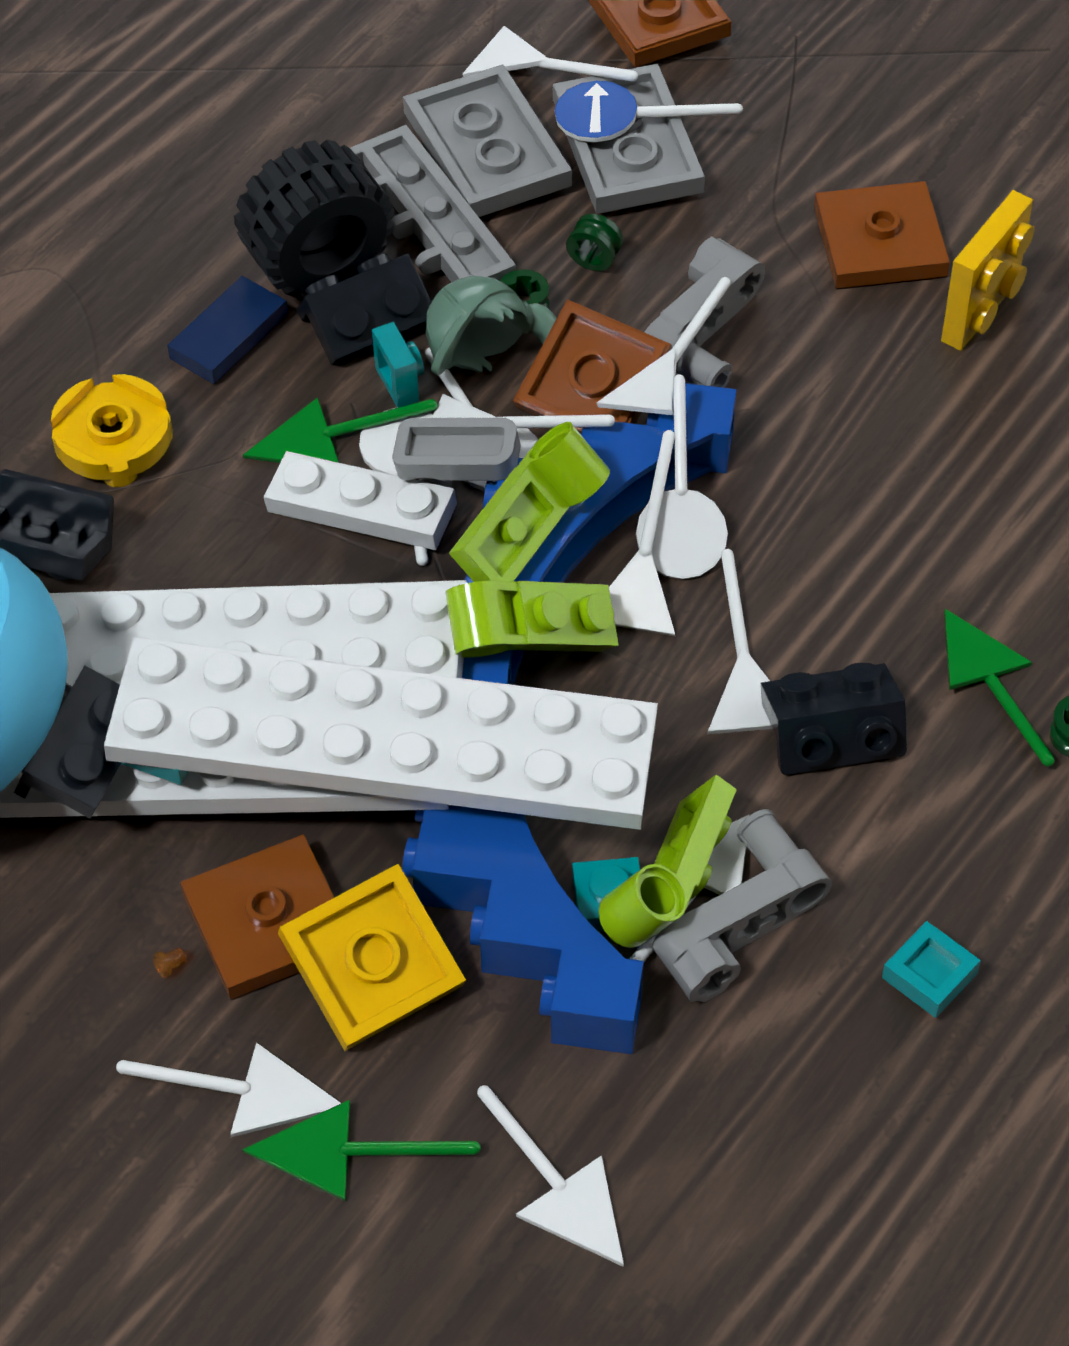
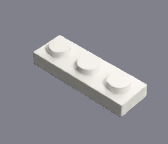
[264,451,457,550]

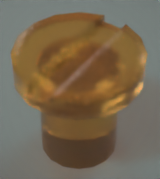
[153,947,186,978]

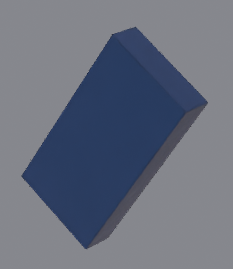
[167,276,288,384]

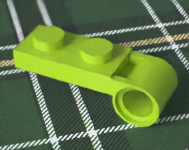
[449,422,610,582]
[445,580,619,658]
[599,775,737,948]

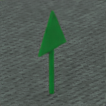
[243,397,438,463]
[944,609,1055,767]
[242,1100,481,1202]

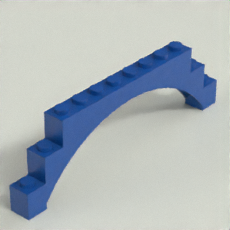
[402,383,737,1055]

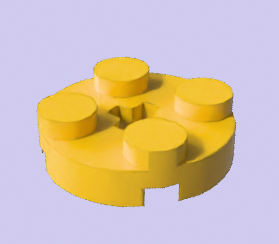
[51,374,173,487]

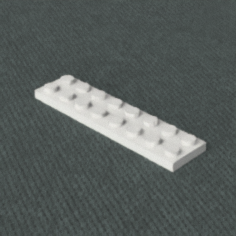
[104,637,658,830]

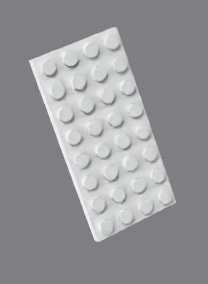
[0,580,467,818]

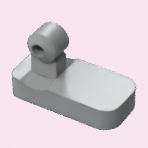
[392,418,521,488]

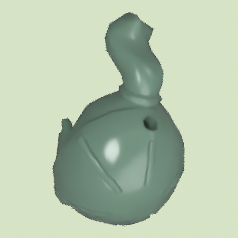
[426,276,557,375]

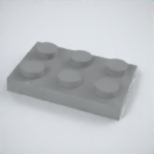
[403,64,572,217]
[553,64,705,214]

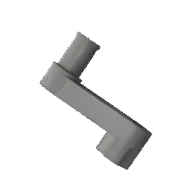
[645,236,765,388]
[653,809,832,1002]

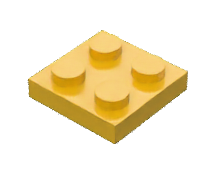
[941,190,1034,351]
[278,864,466,1051]

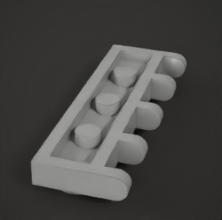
[350,125,516,282]

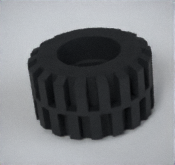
[234,140,395,298]

